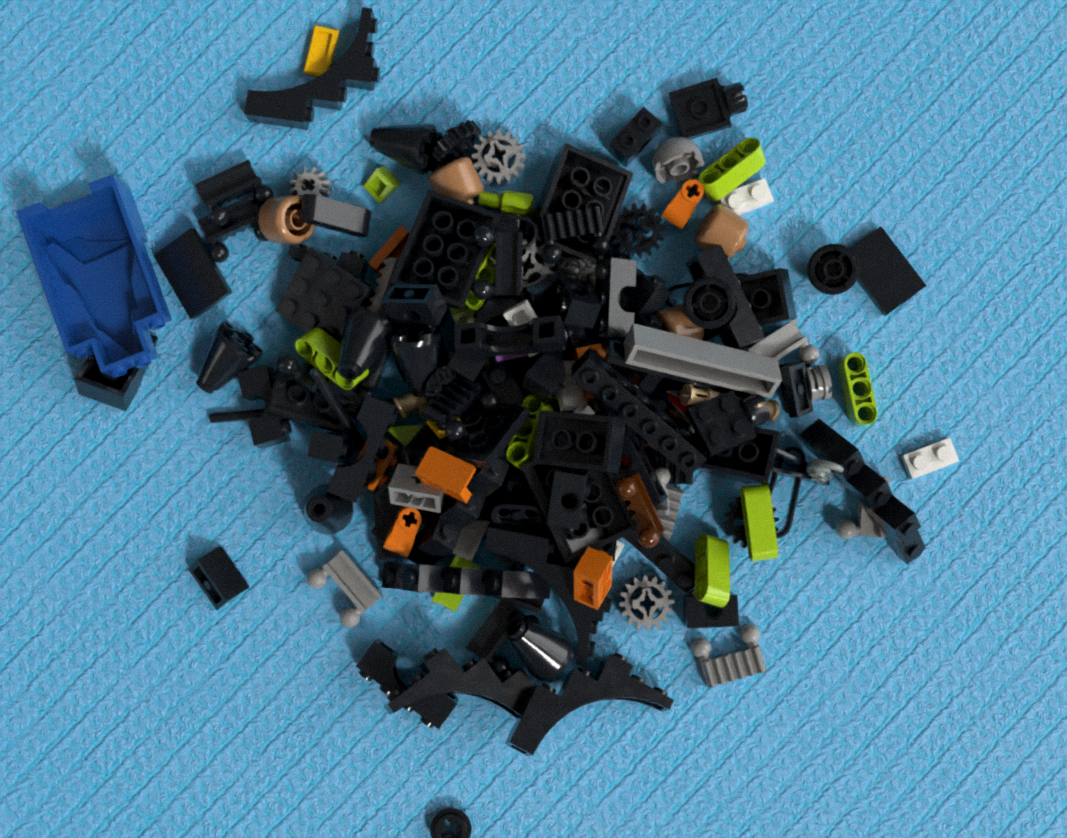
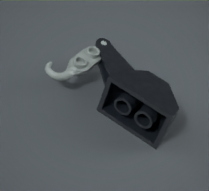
[697,427,844,486]

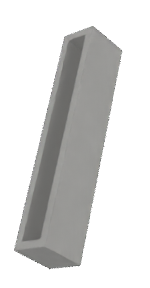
[623,323,782,398]

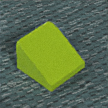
[363,167,401,204]

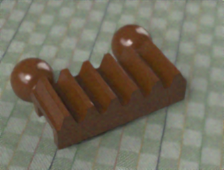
[615,473,665,548]

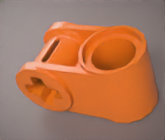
[661,180,704,230]
[383,506,422,558]

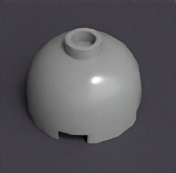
[652,137,704,185]

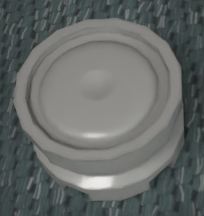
[806,364,832,402]

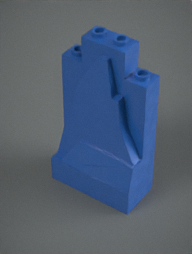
[16,174,172,377]

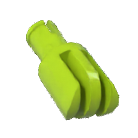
[478,190,534,218]

